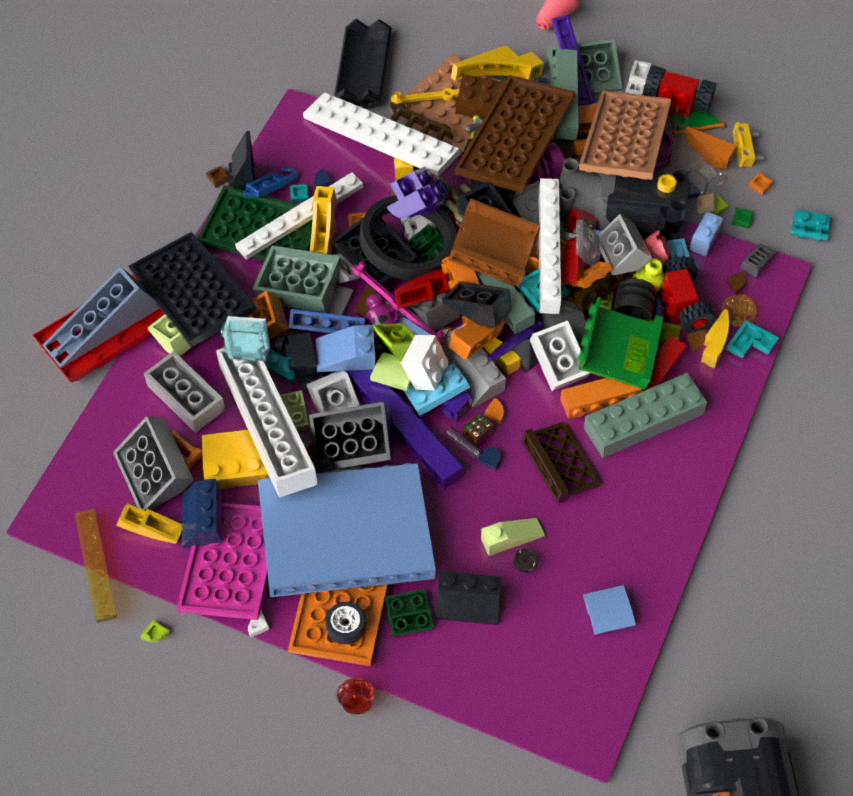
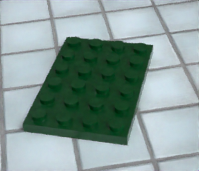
[198,185,313,262]

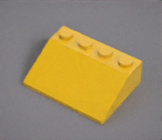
[202,430,270,489]

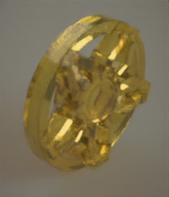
[721,295,757,326]

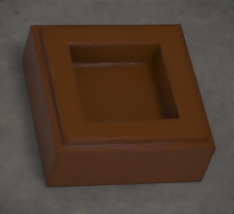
[206,165,229,188]

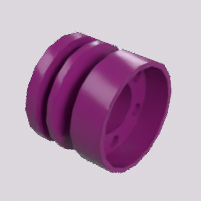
[530,142,565,184]

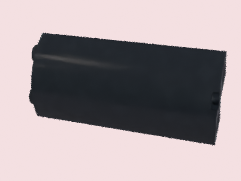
[334,19,392,109]

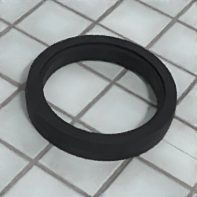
[360,195,457,280]

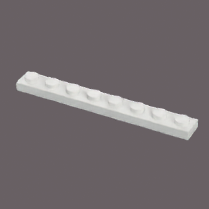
[235,173,363,260]

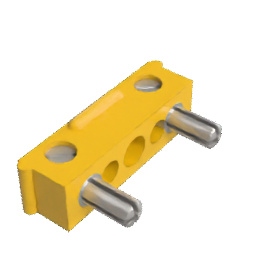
[732,122,765,168]

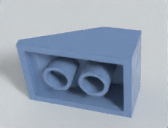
[316,325,375,372]

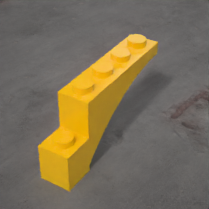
[451,45,544,81]
[310,186,337,255]

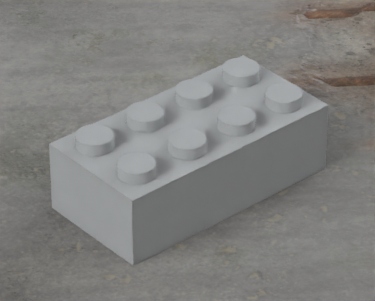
[144,351,225,433]

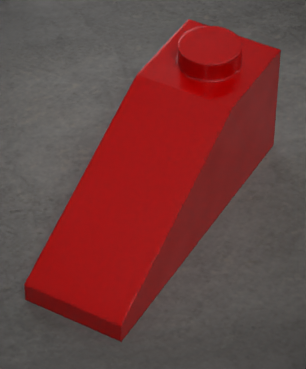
[561,237,593,286]

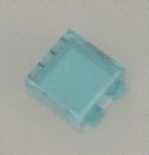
[221,316,270,361]

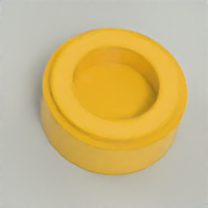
[657,174,677,193]

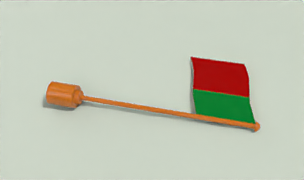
[572,99,725,158]

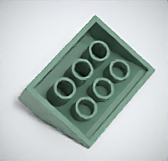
[546,39,623,93]
[253,246,341,313]

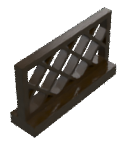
[562,256,634,312]
[521,422,601,504]

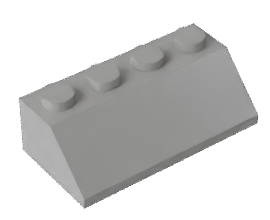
[441,324,506,408]

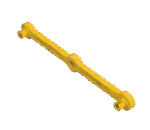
[391,80,500,104]

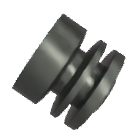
[614,278,657,322]

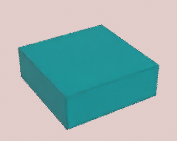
[290,184,309,203]

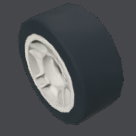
[326,602,366,644]

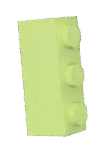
[148,315,191,356]

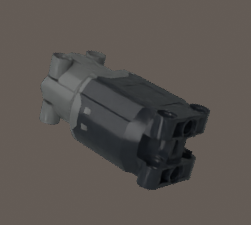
[559,158,689,241]

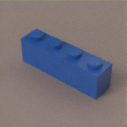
[289,309,368,333]

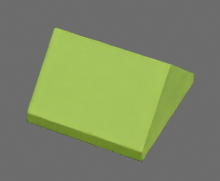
[373,323,416,362]

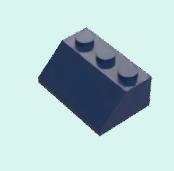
[182,478,223,548]

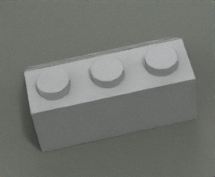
[598,214,652,275]

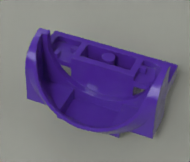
[387,166,449,218]

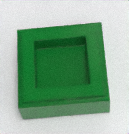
[731,207,753,229]

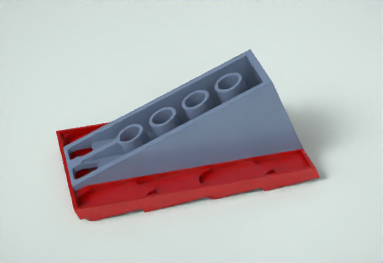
[32,267,165,383]

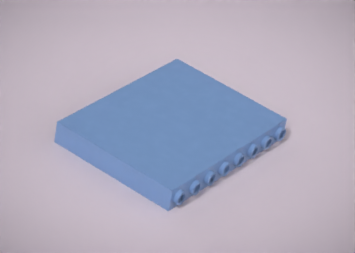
[258,463,436,597]

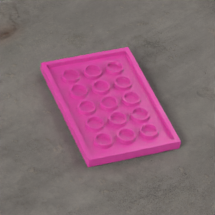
[176,503,268,620]

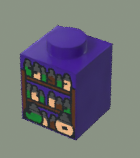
[442,391,472,422]

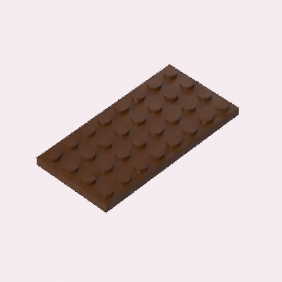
[455,75,575,193]

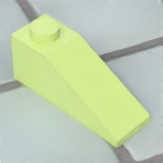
[481,518,545,556]

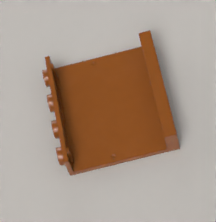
[448,199,540,287]

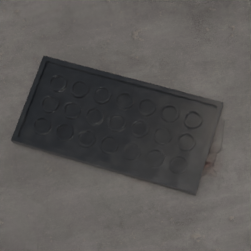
[128,232,257,347]

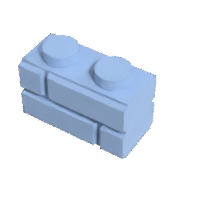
[690,212,723,256]

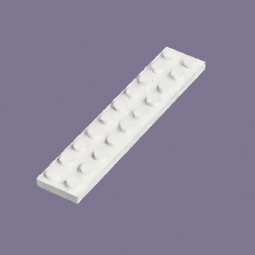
[303,92,460,176]

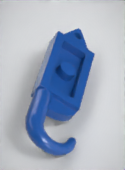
[243,167,299,198]

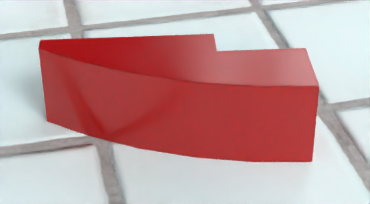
[394,269,448,309]
[642,335,687,391]

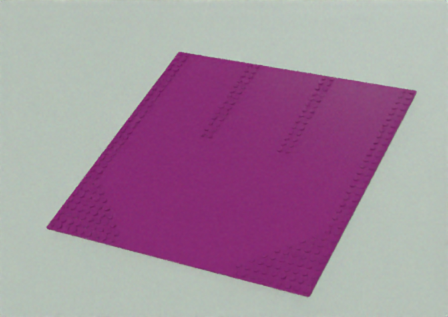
[7,89,811,783]

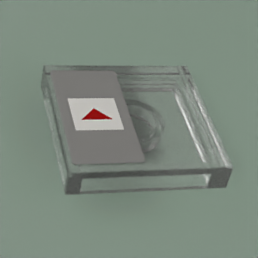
[576,219,600,267]

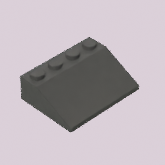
[113,416,193,511]

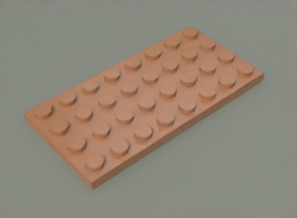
[579,90,671,180]

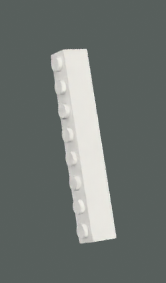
[539,178,561,314]

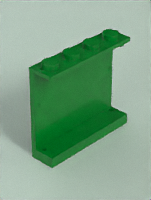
[577,297,663,390]

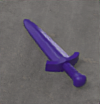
[488,319,543,361]

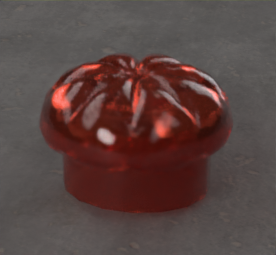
[336,678,374,715]

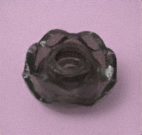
[513,548,539,573]

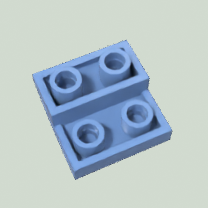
[583,585,636,635]

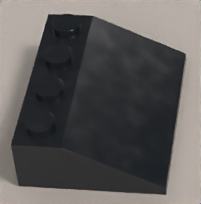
[330,217,419,291]
[309,401,393,473]

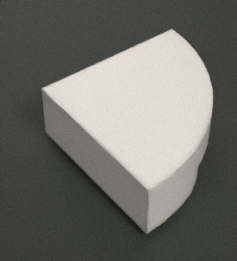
[248,610,269,638]

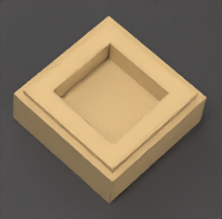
[697,192,717,214]

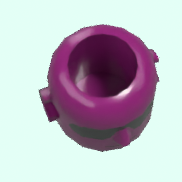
[366,294,399,340]

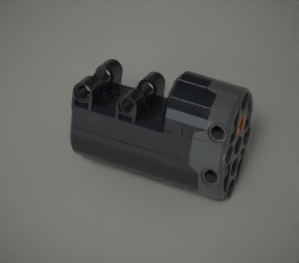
[677,717,799,796]

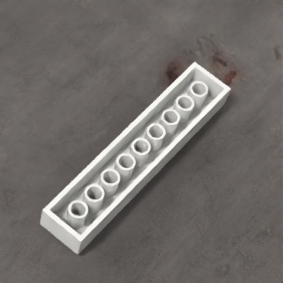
[216,345,318,498]

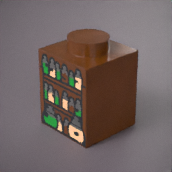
[463,413,494,448]

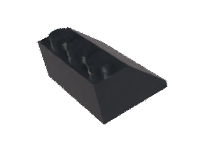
[435,571,502,625]

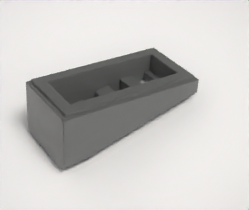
[741,243,776,278]

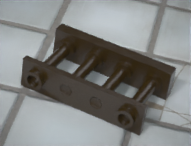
[390,102,454,141]

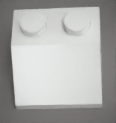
[307,371,360,413]

